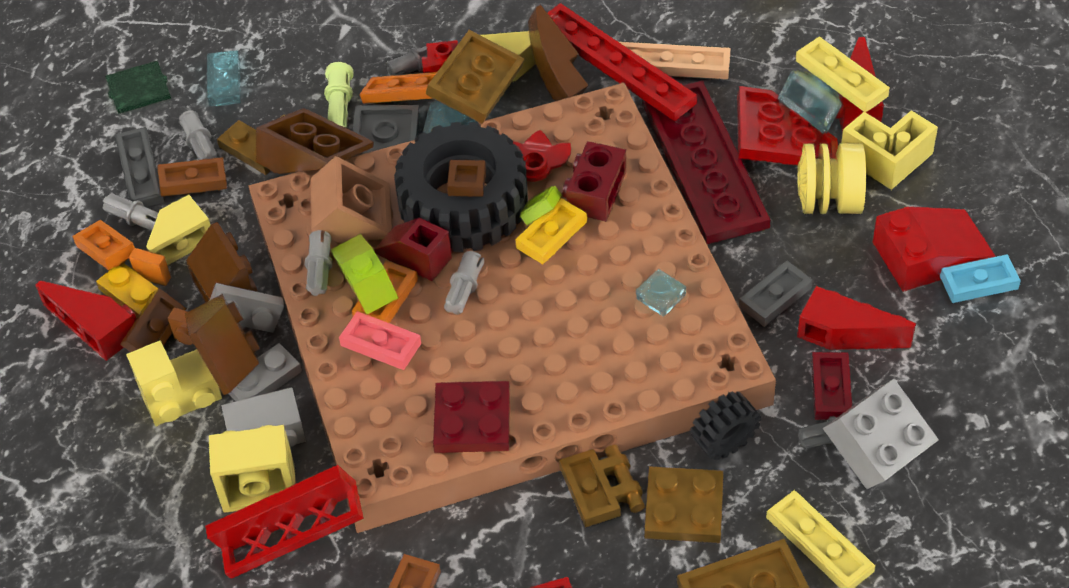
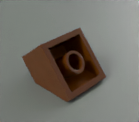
[185,294,260,395]

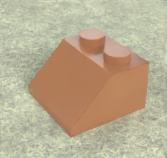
[311,156,392,243]

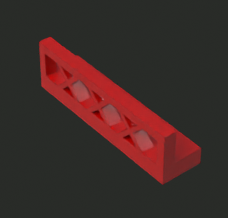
[205,465,364,579]

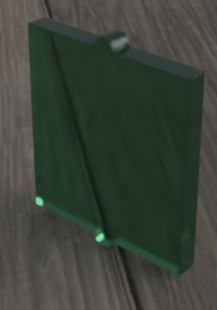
[105,61,171,114]

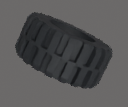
[394,122,528,252]

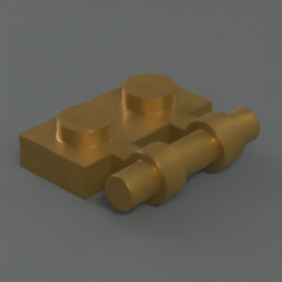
[559,445,645,528]

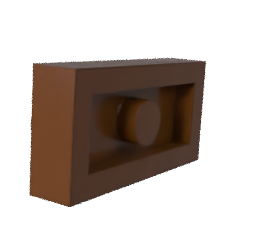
[120,288,187,352]

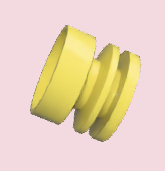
[797,143,866,214]

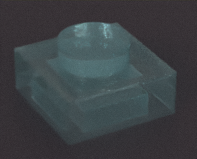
[636,269,686,317]

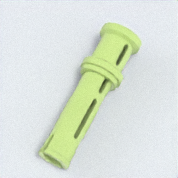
[324,62,354,128]

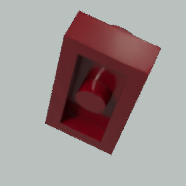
[811,352,852,420]

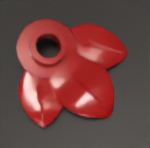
[513,130,571,182]

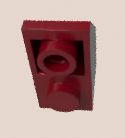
[374,218,452,281]

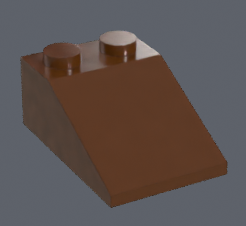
[256,108,374,174]

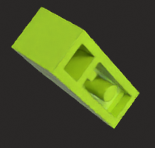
[330,234,398,314]

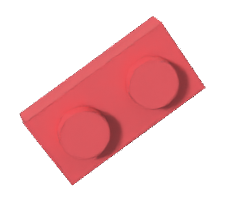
[339,311,421,370]

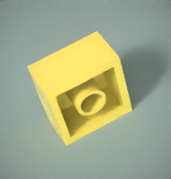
[209,425,296,513]

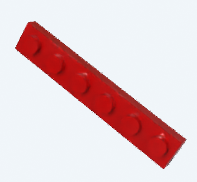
[548,3,697,121]

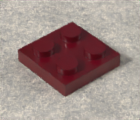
[433,381,510,453]

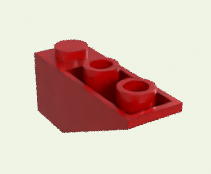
[797,286,916,350]

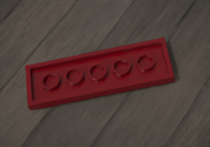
[642,81,771,244]

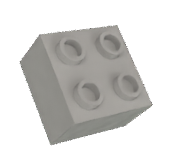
[823,379,939,489]

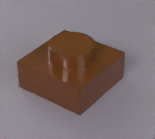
[447,160,486,197]

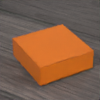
[129,248,171,286]

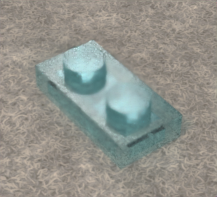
[207,50,241,107]

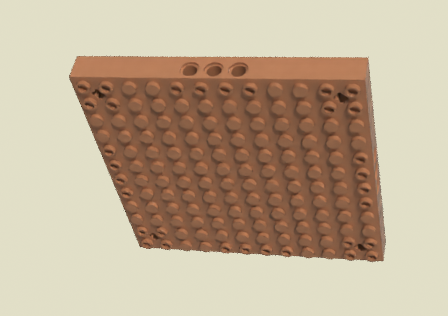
[248,83,776,533]

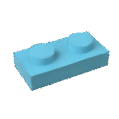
[940,254,1021,303]

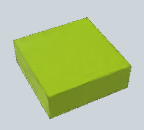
[520,186,562,225]

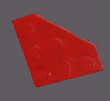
[737,86,838,165]

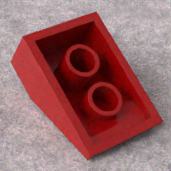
[872,206,996,292]

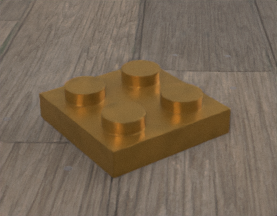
[645,466,723,543]

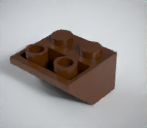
[186,222,258,303]

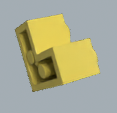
[841,110,938,190]
[126,340,222,426]

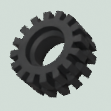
[690,391,761,460]

